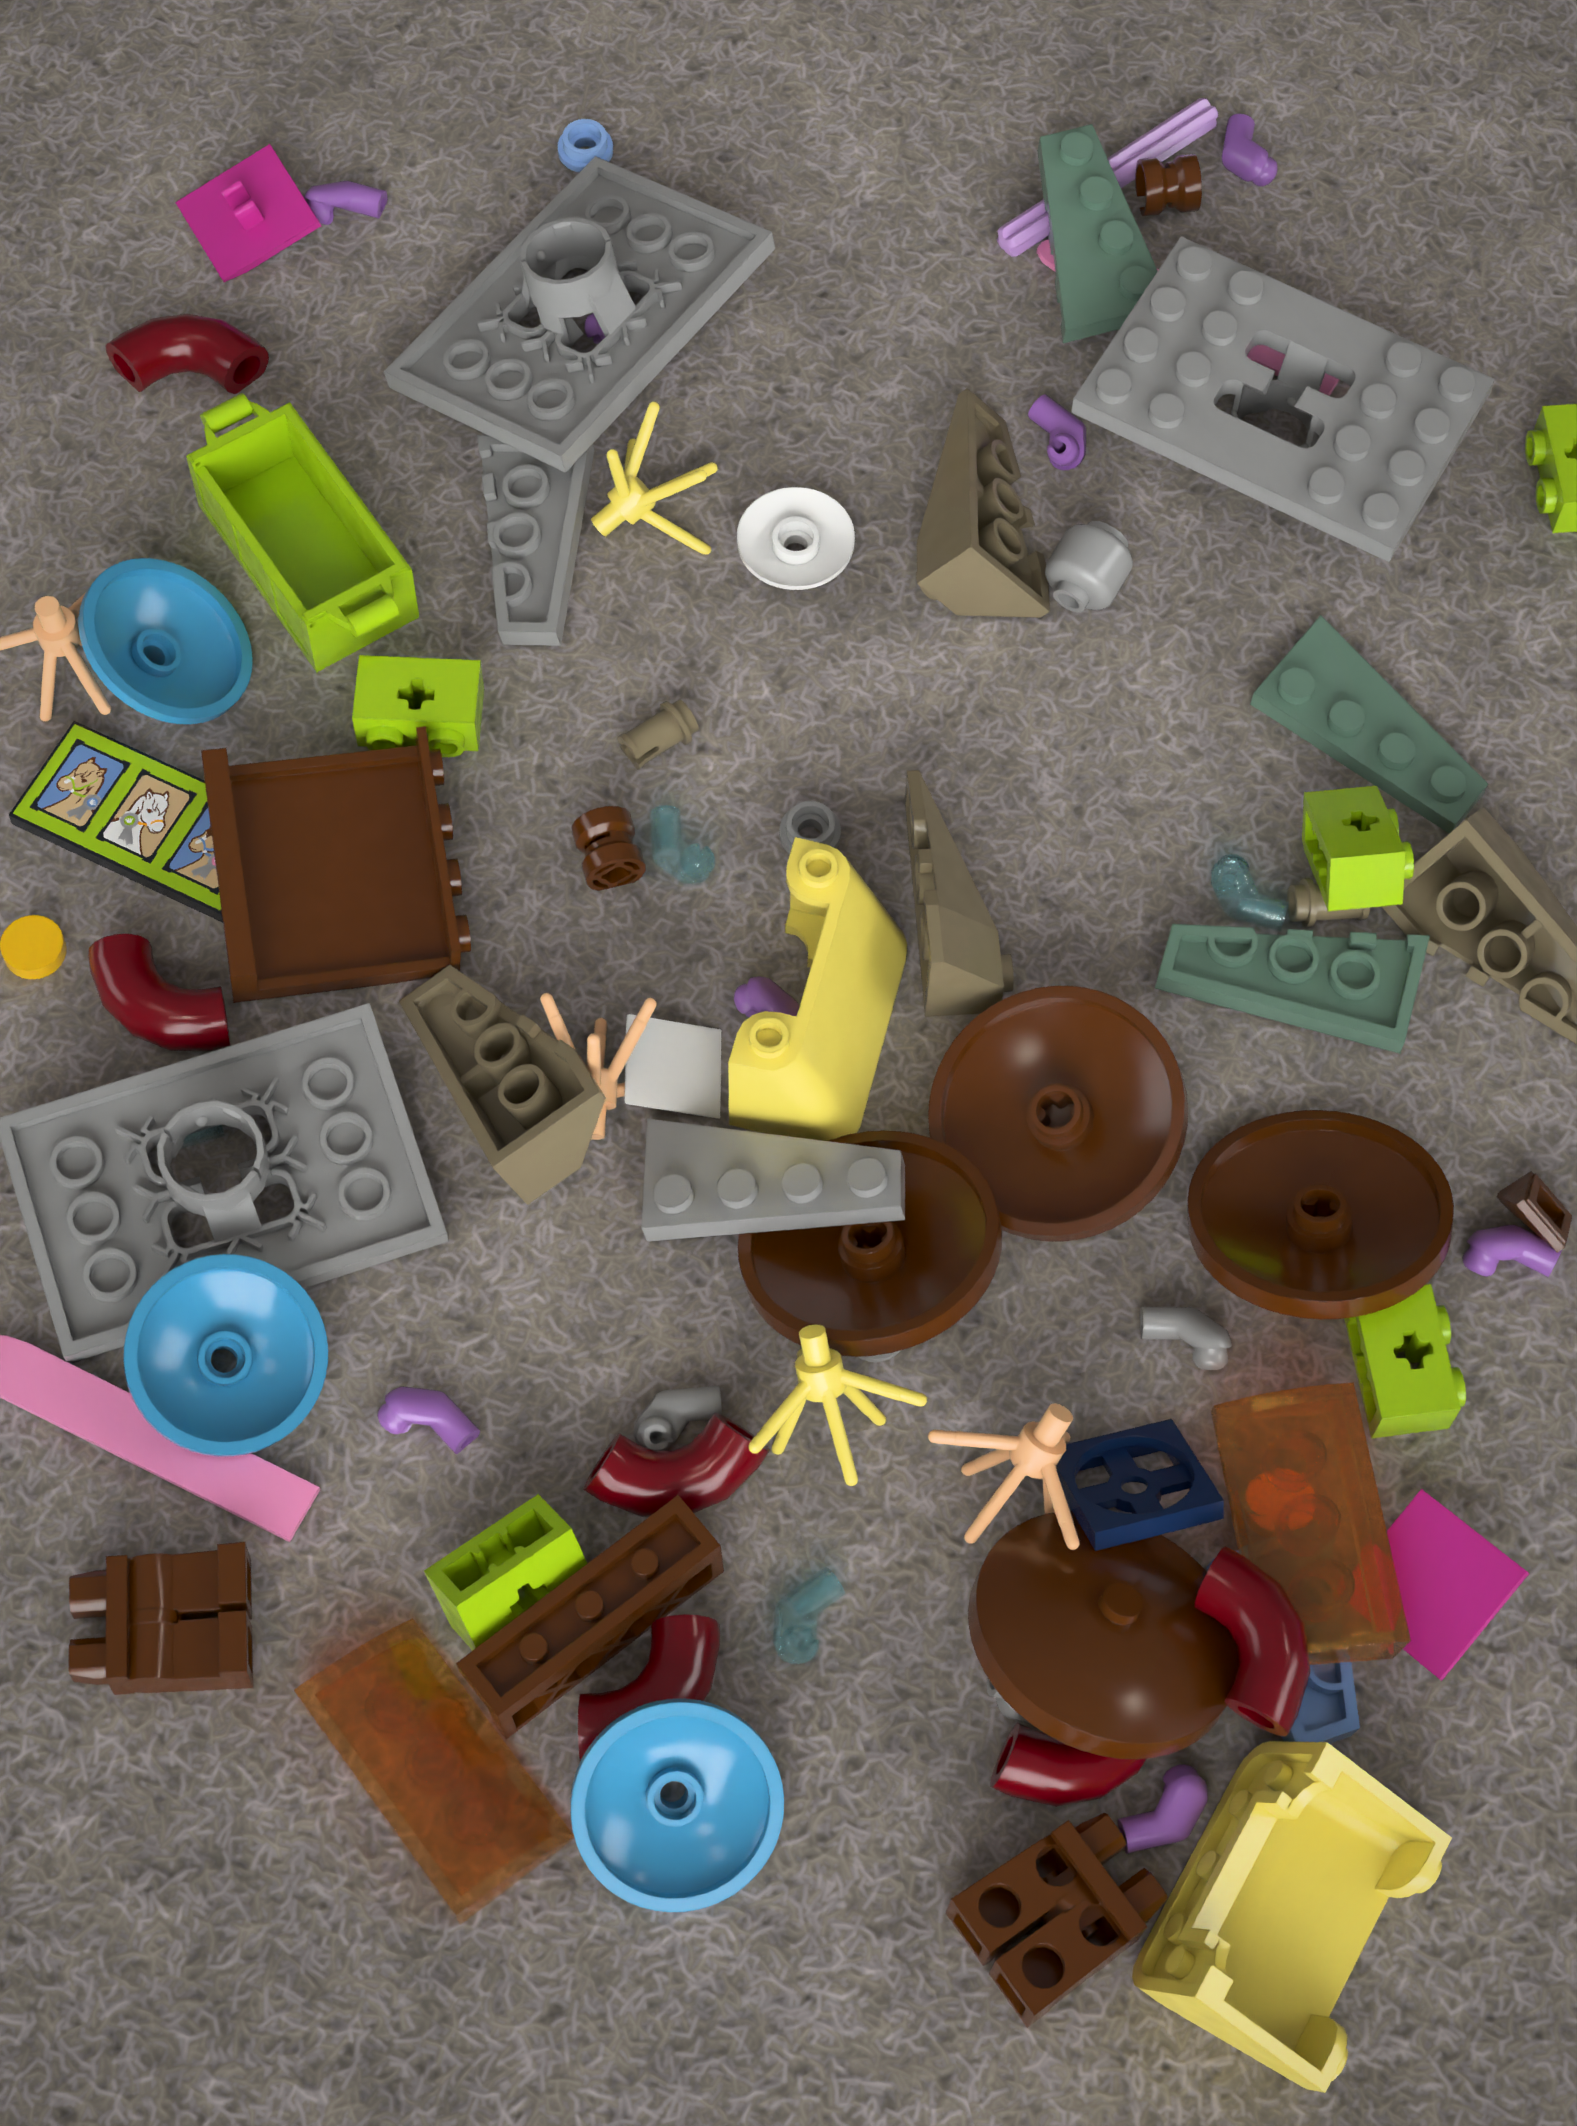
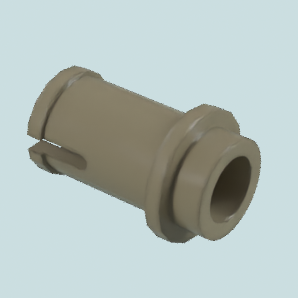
[617,700,699,770]
[1287,878,1370,928]

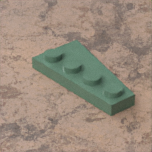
[1037,124,1158,343]
[1250,615,1488,833]
[1155,924,1430,1054]

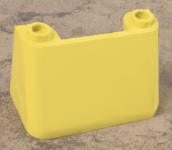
[728,837,907,1141]
[1132,1741,1452,2093]

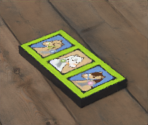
[9,721,223,923]

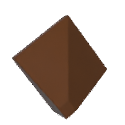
[1497,1171,1572,1253]

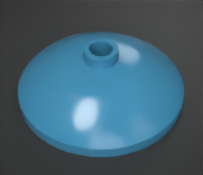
[78,558,253,724]
[123,1254,328,1457]
[570,1698,784,1912]

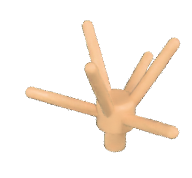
[0,592,111,721]
[540,993,657,1140]
[928,1403,1080,1550]

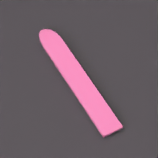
[0,1335,320,1542]

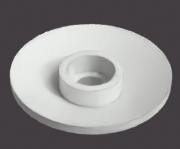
[737,487,855,590]

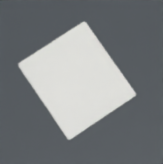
[624,1014,721,1119]

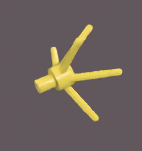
[591,401,718,555]
[748,1324,927,1486]

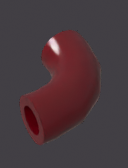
[105,314,269,394]
[88,934,231,1051]
[583,1413,770,1517]
[1194,1546,1311,1736]
[578,1614,720,1761]
[990,1722,1147,1807]

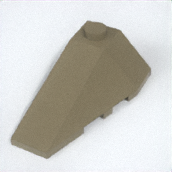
[916,388,1050,618]
[904,770,1014,1017]
[1381,806,1577,1044]
[399,965,606,1205]

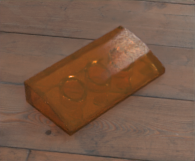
[1211,1382,1411,1665]
[294,1618,575,1925]

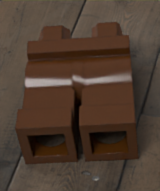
[69,1542,253,1695]
[946,1813,1168,2028]

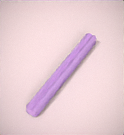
[997,98,1218,257]

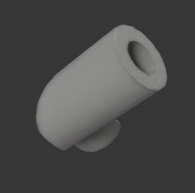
[1140,1307,1232,1370]
[634,1386,722,1451]

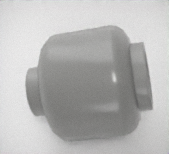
[1045,521,1133,613]

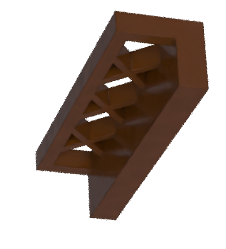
[456,1495,724,1739]

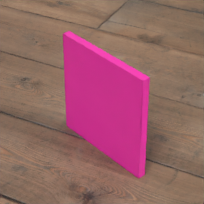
[175,144,321,282]
[1341,1489,1529,1681]

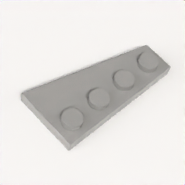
[477,435,595,646]
[641,1119,905,1242]

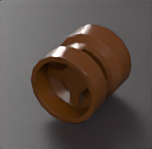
[1135,154,1202,216]
[571,806,646,891]

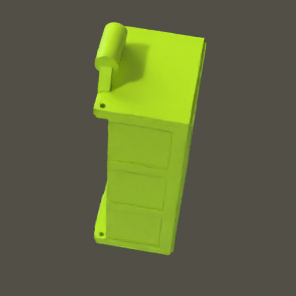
[186,393,419,673]

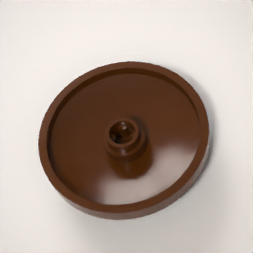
[928,986,1188,1242]
[1187,1110,1454,1320]
[738,1130,1002,1357]
[968,1511,1239,1759]

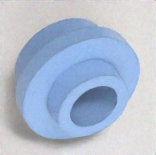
[558,119,613,172]

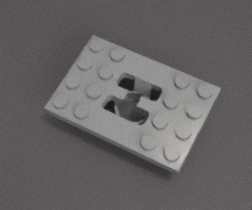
[384,156,775,473]
[1071,236,1495,563]
[0,1003,449,1364]

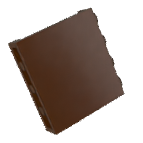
[201,726,471,1003]

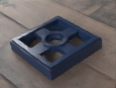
[1056,1419,1224,1551]

